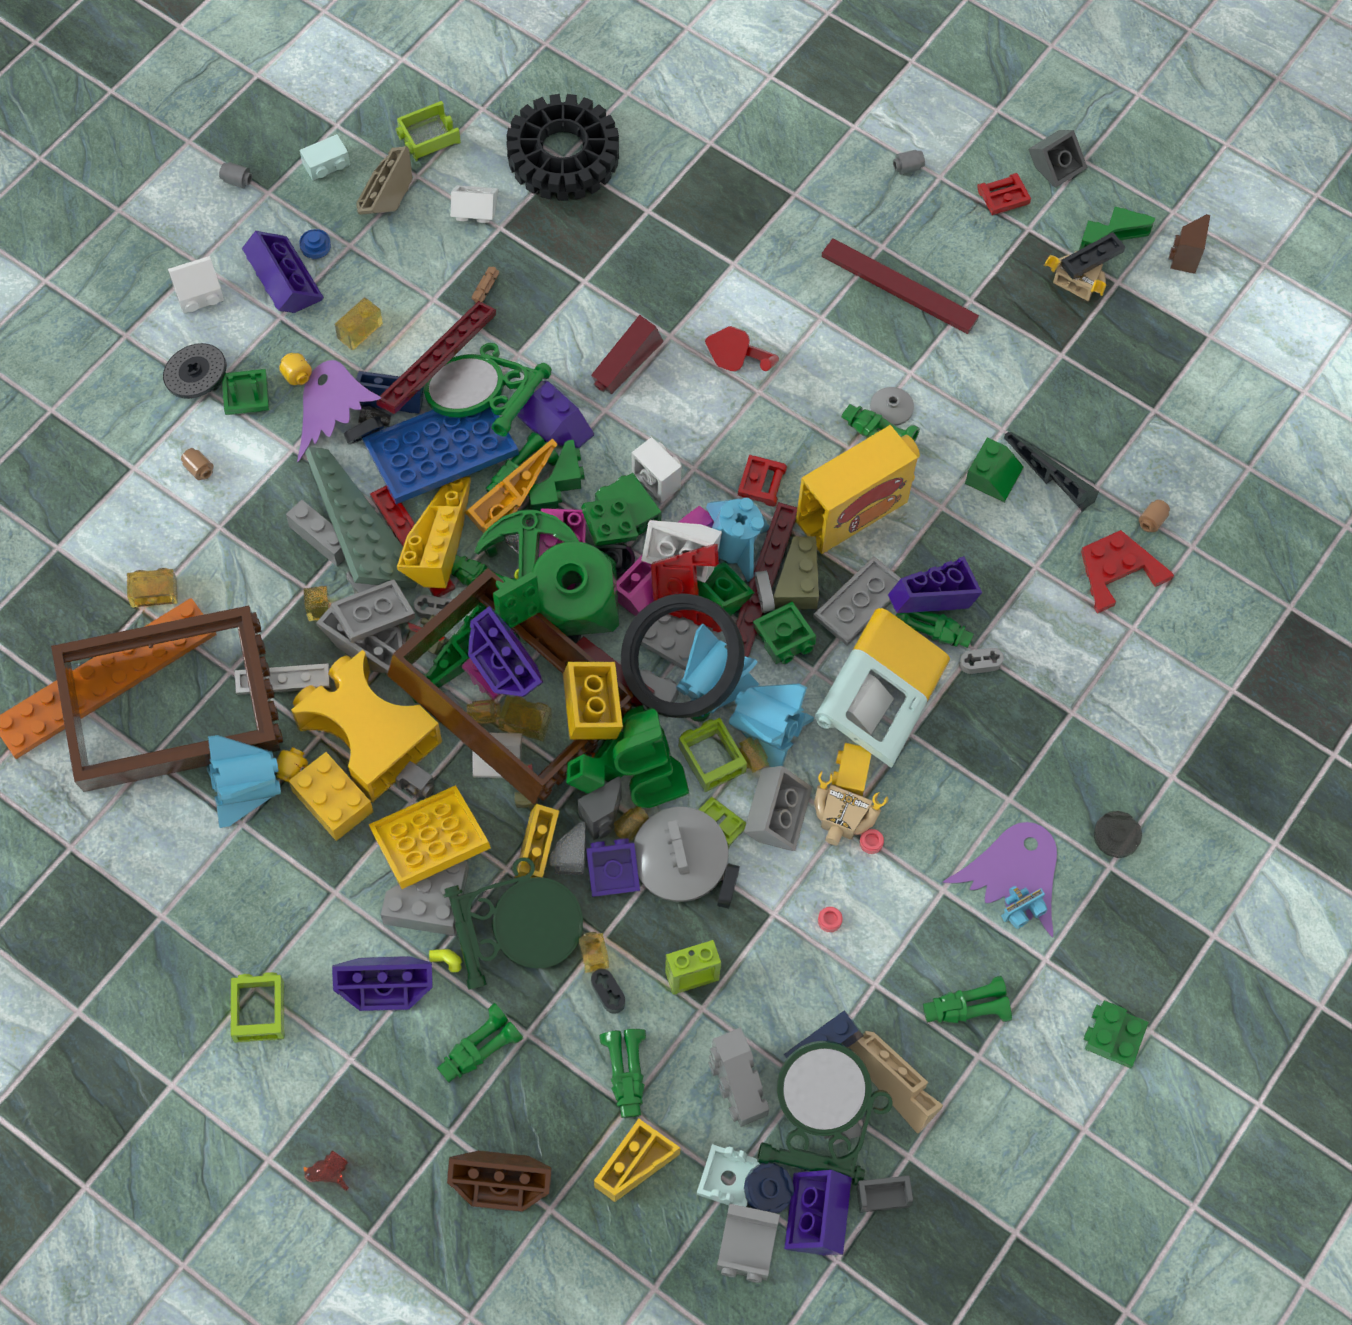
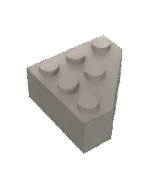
[381,859,469,936]
[708,1027,769,1127]

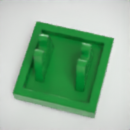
[222,369,269,415]
[581,498,639,546]
[493,572,541,628]

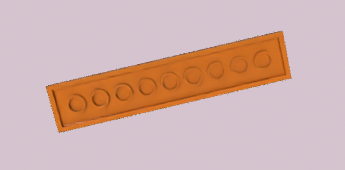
[0,598,217,759]

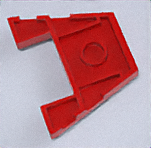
[1081,530,1174,614]
[651,544,722,632]

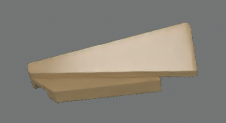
[848,1031,943,1133]

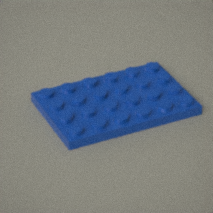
[362,407,519,504]

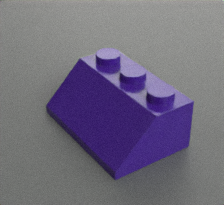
[784,1170,852,1255]

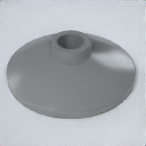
[870,387,914,426]

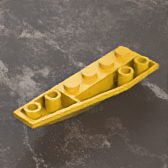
[397,477,471,588]

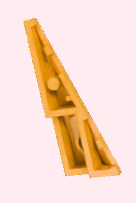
[465,439,557,533]

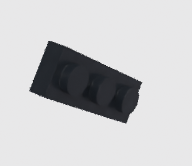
[1060,232,1125,279]

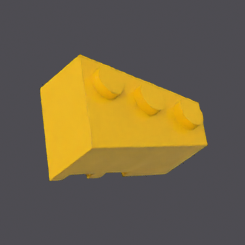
[594,1119,680,1202]

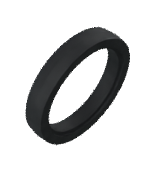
[621,594,745,718]

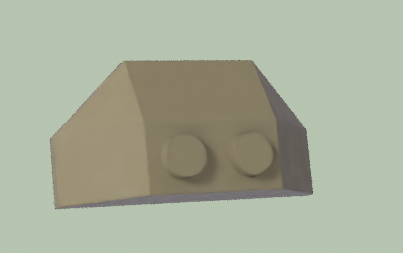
[356,146,413,215]

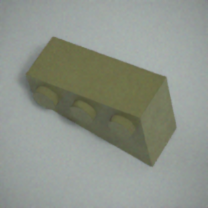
[773,536,819,610]

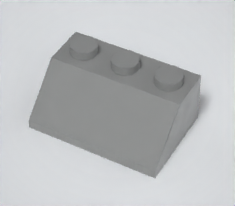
[744,766,812,851]

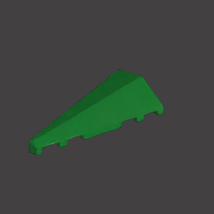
[410,602,487,703]

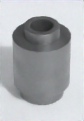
[893,150,925,175]
[219,162,252,188]

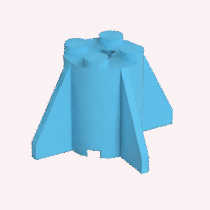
[706,498,770,582]
[676,624,759,714]
[729,684,814,767]
[207,735,281,828]

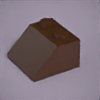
[1168,214,1211,274]

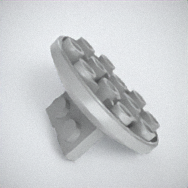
[634,807,729,902]

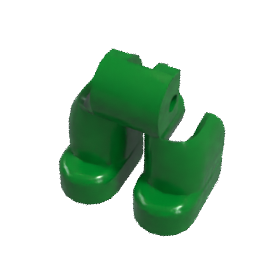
[612,705,689,808]

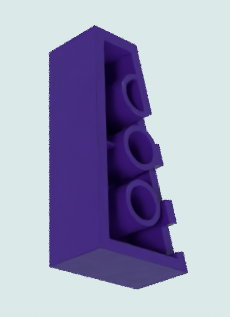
[888,556,982,613]

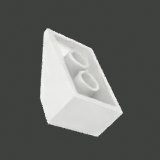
[641,520,722,582]

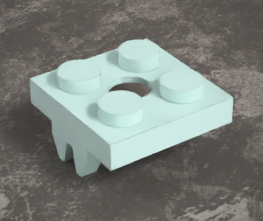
[697,1144,760,1207]

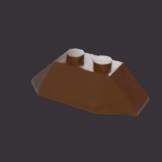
[447,1150,552,1212]

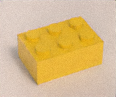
[563,662,623,740]
[289,752,374,841]

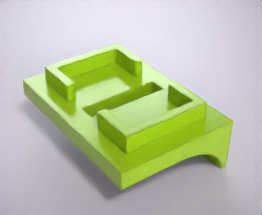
[698,797,746,849]

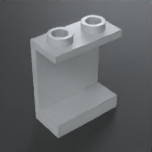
[716,1203,780,1283]

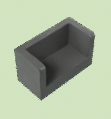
[856,1175,913,1213]

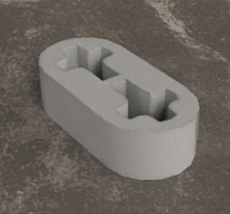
[755,571,775,612]
[414,595,452,619]
[959,648,1004,674]

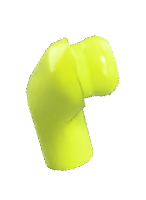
[429,949,462,972]

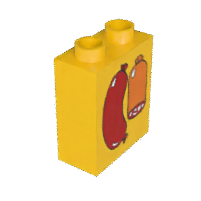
[796,425,920,555]

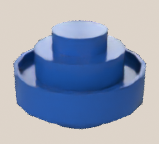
[299,229,331,259]

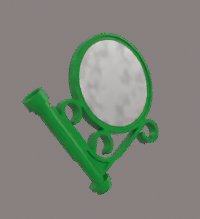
[424,343,552,437]

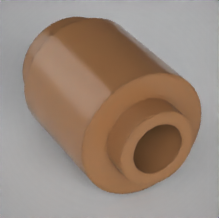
[181,448,214,480]
[1139,499,1170,532]

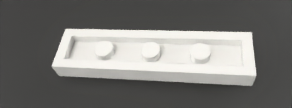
[235,663,330,695]

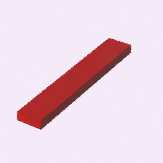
[370,485,455,597]

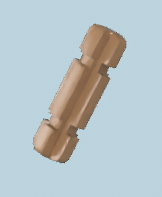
[472,267,499,303]

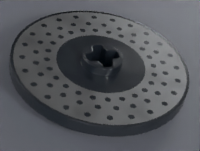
[163,343,227,399]

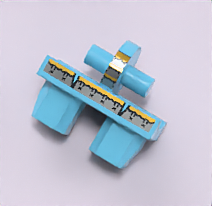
[1001,886,1048,929]

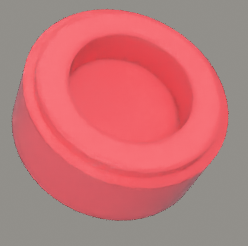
[859,829,884,854]
[818,907,843,932]

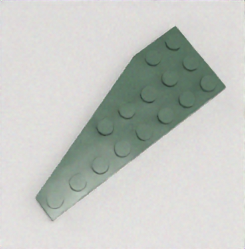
[305,447,418,589]

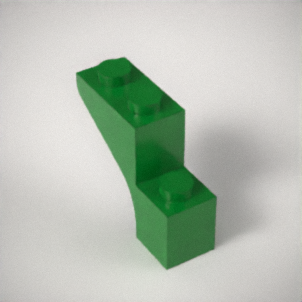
[1079,206,1155,250]
[529,440,585,511]
[567,732,625,794]

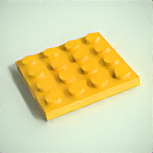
[369,785,491,889]

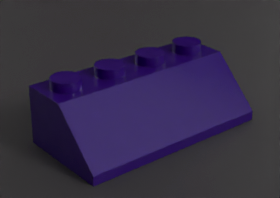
[242,230,324,313]

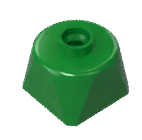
[532,541,619,636]

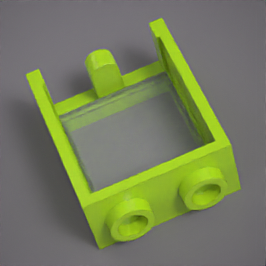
[396,101,461,161]

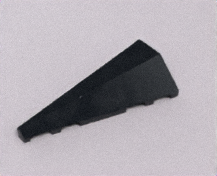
[1004,432,1099,511]

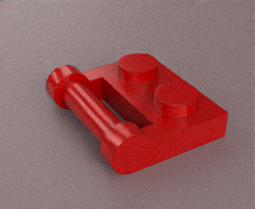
[977,173,1031,215]
[737,455,787,507]

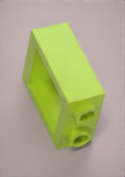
[678,717,747,792]
[665,940,721,995]
[231,972,284,1043]

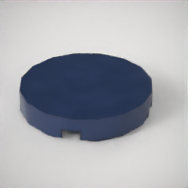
[744,1162,794,1213]

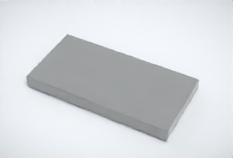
[813,557,901,646]

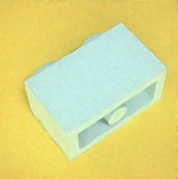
[299,134,350,181]

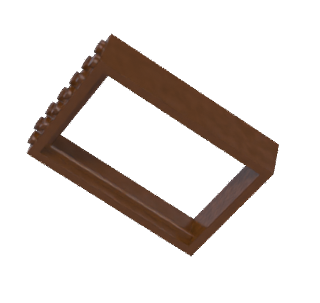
[387,568,634,805]
[51,605,283,792]

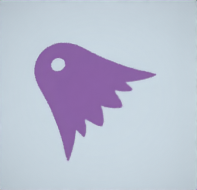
[297,360,381,462]
[943,822,1057,937]

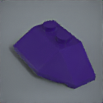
[517,380,594,448]
[468,606,543,697]
[332,956,433,1011]

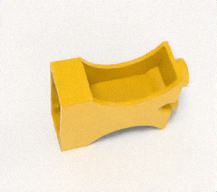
[291,650,442,803]

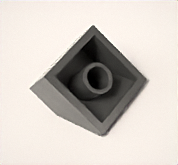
[1028,130,1088,187]
[578,776,622,840]

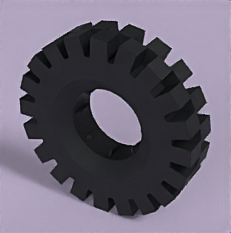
[506,94,619,201]

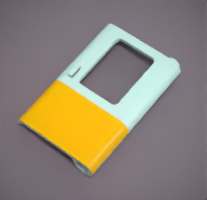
[815,608,950,768]

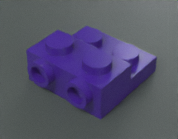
[586,838,640,897]

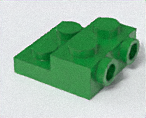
[753,602,816,664]
[1083,1000,1149,1069]

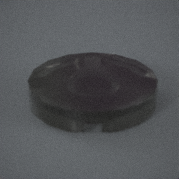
[1093,811,1142,858]

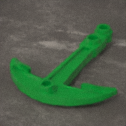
[474,510,580,644]

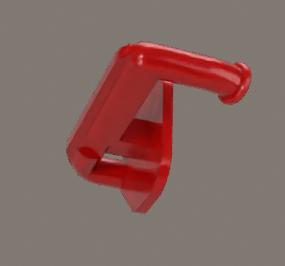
[705,326,779,371]

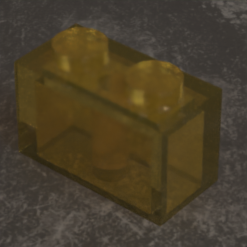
[334,297,383,350]
[127,568,178,607]
[498,696,552,742]

